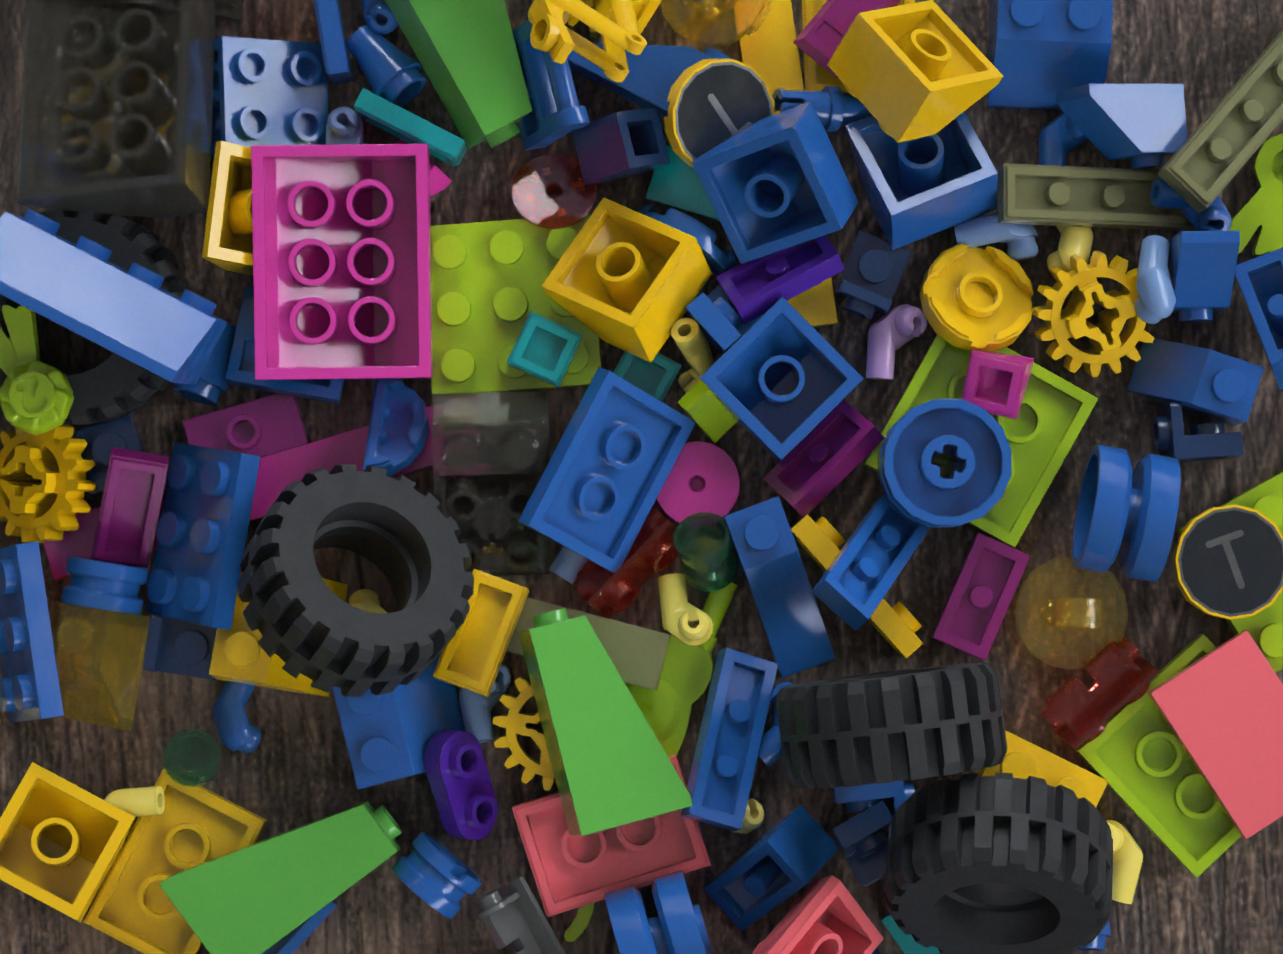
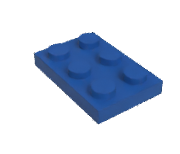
[518,367,696,574]
[145,442,260,630]
[0,541,64,723]

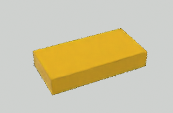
[433,569,529,698]

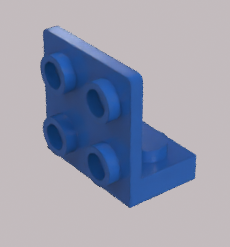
[194,36,329,161]

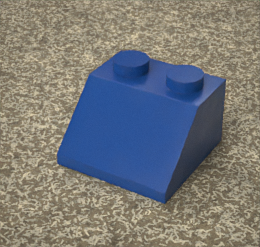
[986,0,1113,111]
[692,101,858,264]
[845,112,998,250]
[700,297,864,463]
[332,652,465,789]

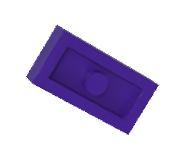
[716,235,845,325]

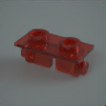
[572,506,686,619]
[1040,637,1160,750]

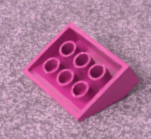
[251,144,433,380]

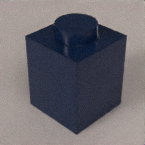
[572,108,670,185]

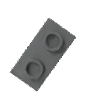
[477,876,566,954]

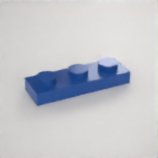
[812,492,930,631]
[681,647,778,831]

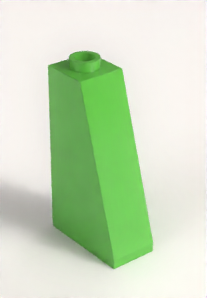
[385,0,532,149]
[518,608,693,836]
[159,801,402,954]

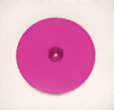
[657,441,740,527]

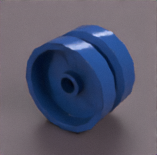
[878,399,1011,528]
[1071,445,1181,582]
[604,870,713,954]

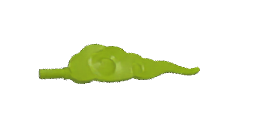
[564,576,738,942]

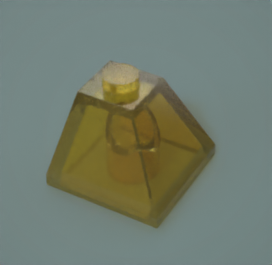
[51,600,151,731]

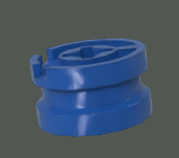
[60,556,149,615]
[391,831,482,919]

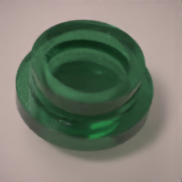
[163,729,221,787]

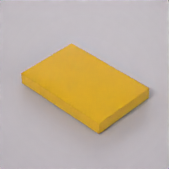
[83,768,267,954]

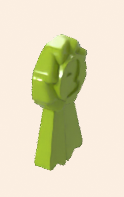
[1229,133,1283,256]
[0,305,74,435]

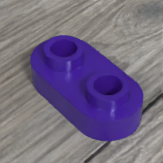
[424,729,498,840]

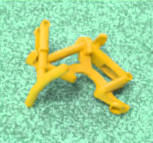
[528,0,662,83]

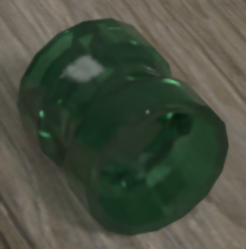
[673,512,739,592]

